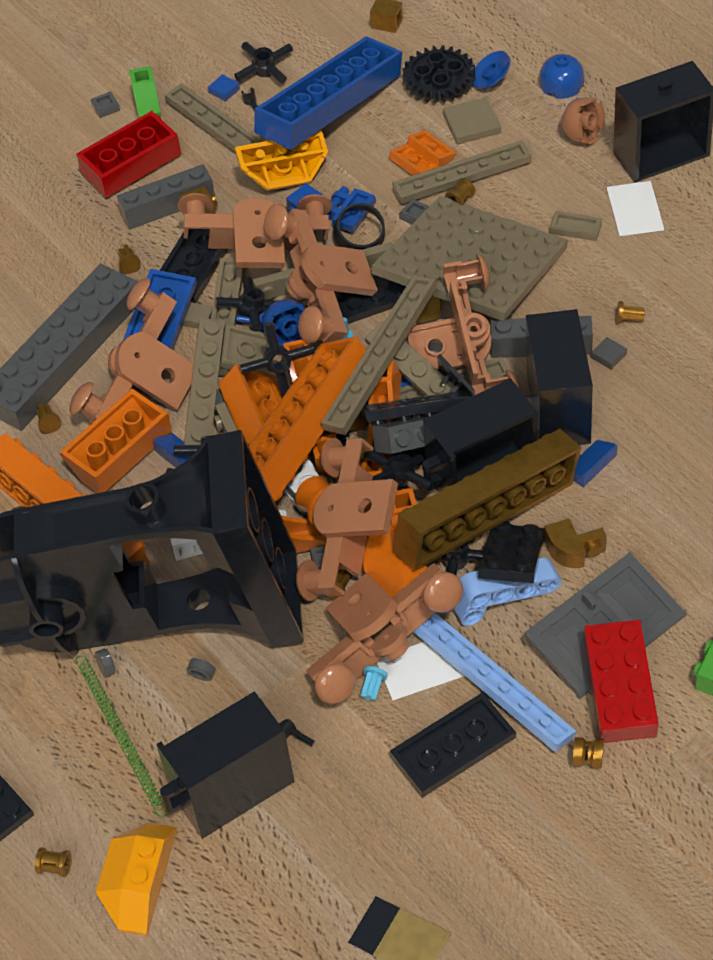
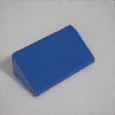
[152,433,192,467]
[574,440,617,487]

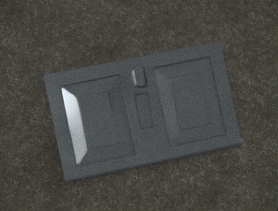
[524,552,687,699]

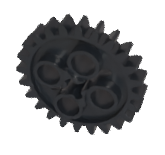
[403,45,475,103]

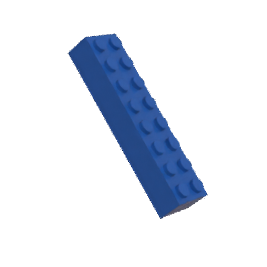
[254,36,402,150]

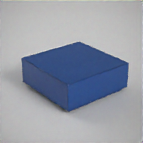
[208,74,240,101]

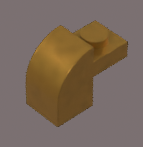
[544,518,606,568]

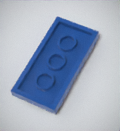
[123,269,197,350]

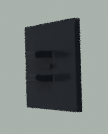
[437,354,475,397]

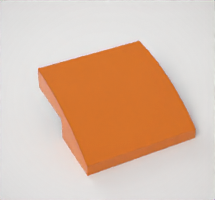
[389,130,456,176]

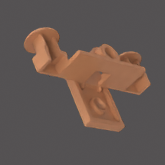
[177,193,332,268]
[264,204,378,344]
[406,254,519,395]
[69,278,194,423]
[296,438,398,601]
[306,563,463,704]

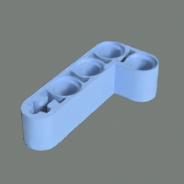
[454,558,562,626]

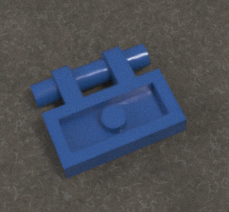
[326,186,376,233]

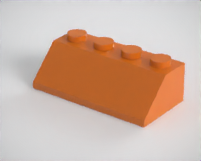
[218,364,283,444]
[60,389,172,493]
[362,515,427,598]

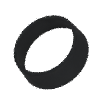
[333,203,385,250]

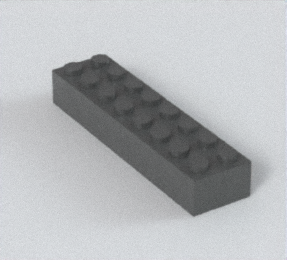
[0,263,138,431]

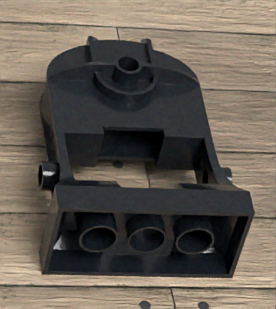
[0,430,304,655]

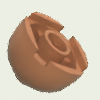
[561,97,605,144]

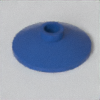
[473,51,510,89]

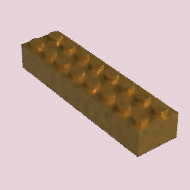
[393,429,581,571]

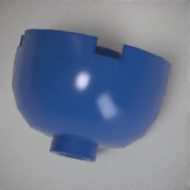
[539,54,584,99]
[262,299,306,347]

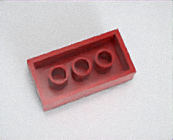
[76,111,181,198]
[583,619,659,743]

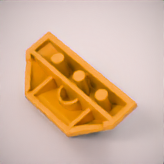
[234,131,328,191]
[96,823,177,936]

